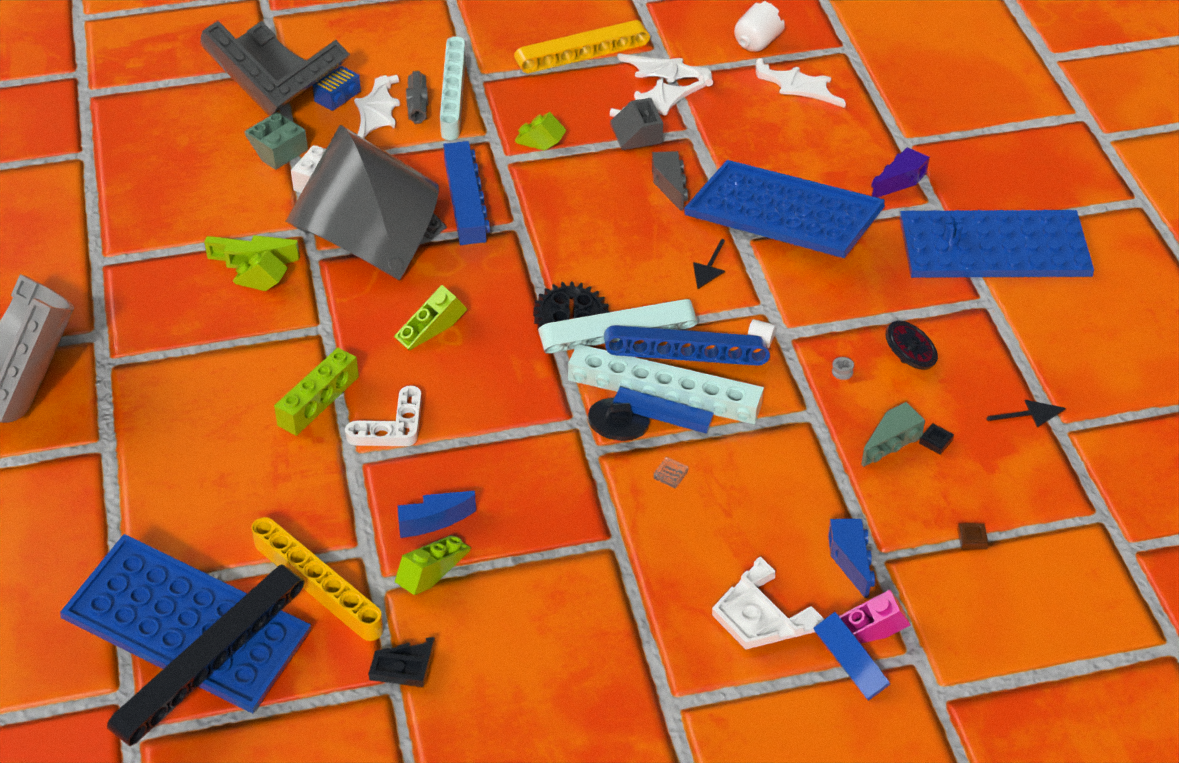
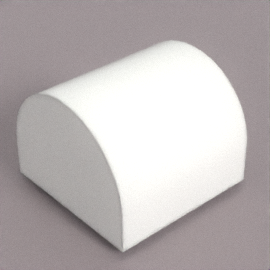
[748,319,776,348]

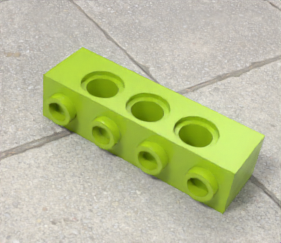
[274,347,359,436]

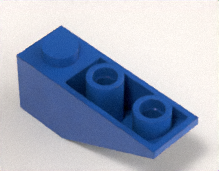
[828,519,875,598]

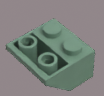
[244,112,308,170]

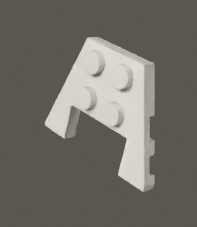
[712,556,824,650]

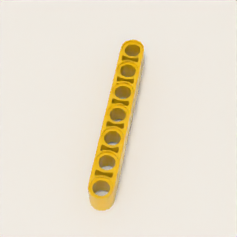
[514,20,650,73]
[251,517,383,641]

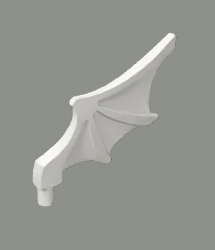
[617,54,713,86]
[756,58,846,108]
[354,75,400,138]
[610,78,706,117]

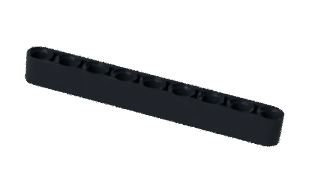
[107,564,305,746]

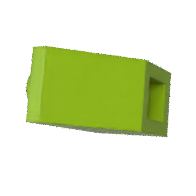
[515,112,566,151]
[233,250,288,291]

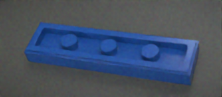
[613,387,714,434]

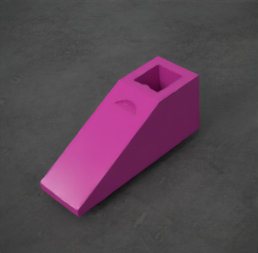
[826,590,910,651]

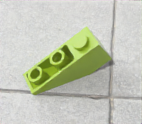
[394,285,467,351]
[395,535,471,595]

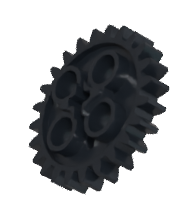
[533,281,610,330]

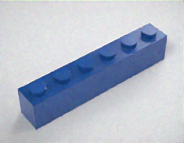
[443,141,490,245]

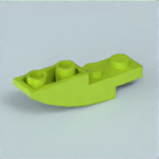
[204,235,300,268]

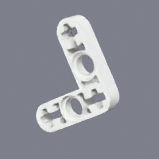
[345,386,422,446]

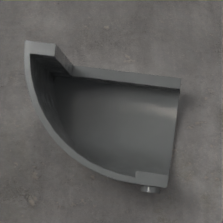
[200,21,350,116]
[285,125,439,280]

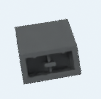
[610,98,663,150]

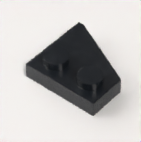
[368,637,435,688]

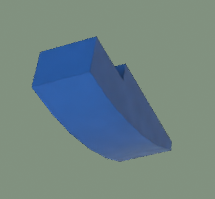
[398,491,476,538]
[813,612,890,701]

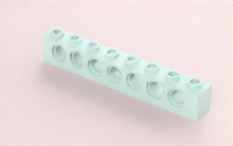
[568,344,764,424]

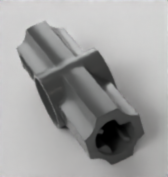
[406,71,428,124]

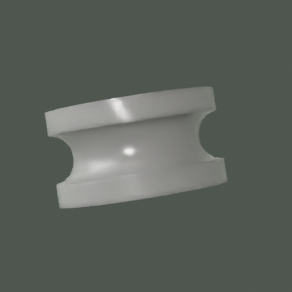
[832,357,854,380]

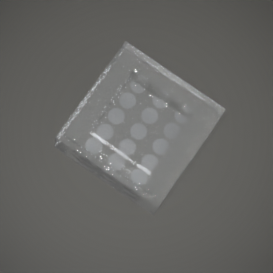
[653,457,688,489]

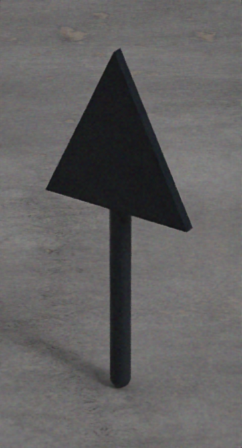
[693,239,725,289]
[987,400,1066,428]

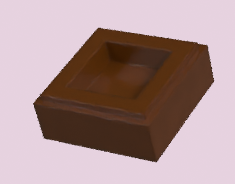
[957,523,989,550]

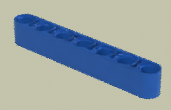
[604,325,770,366]

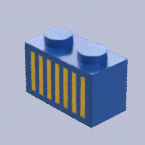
[313,66,361,111]

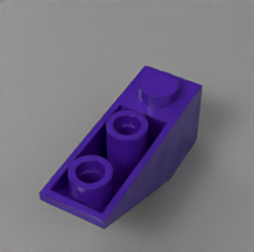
[871,147,930,198]

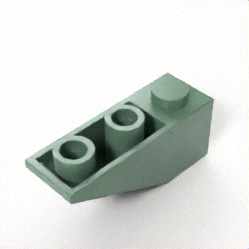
[861,402,925,467]

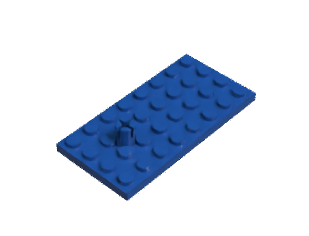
[684,160,885,258]
[899,210,1094,278]
[60,534,311,714]

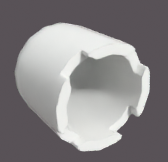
[734,1,785,52]

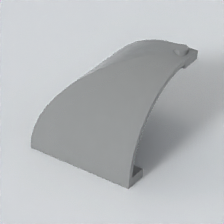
[0,274,74,423]

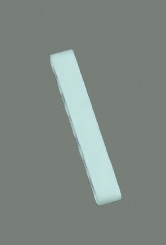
[440,37,466,140]
[538,299,698,353]

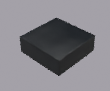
[919,424,954,455]

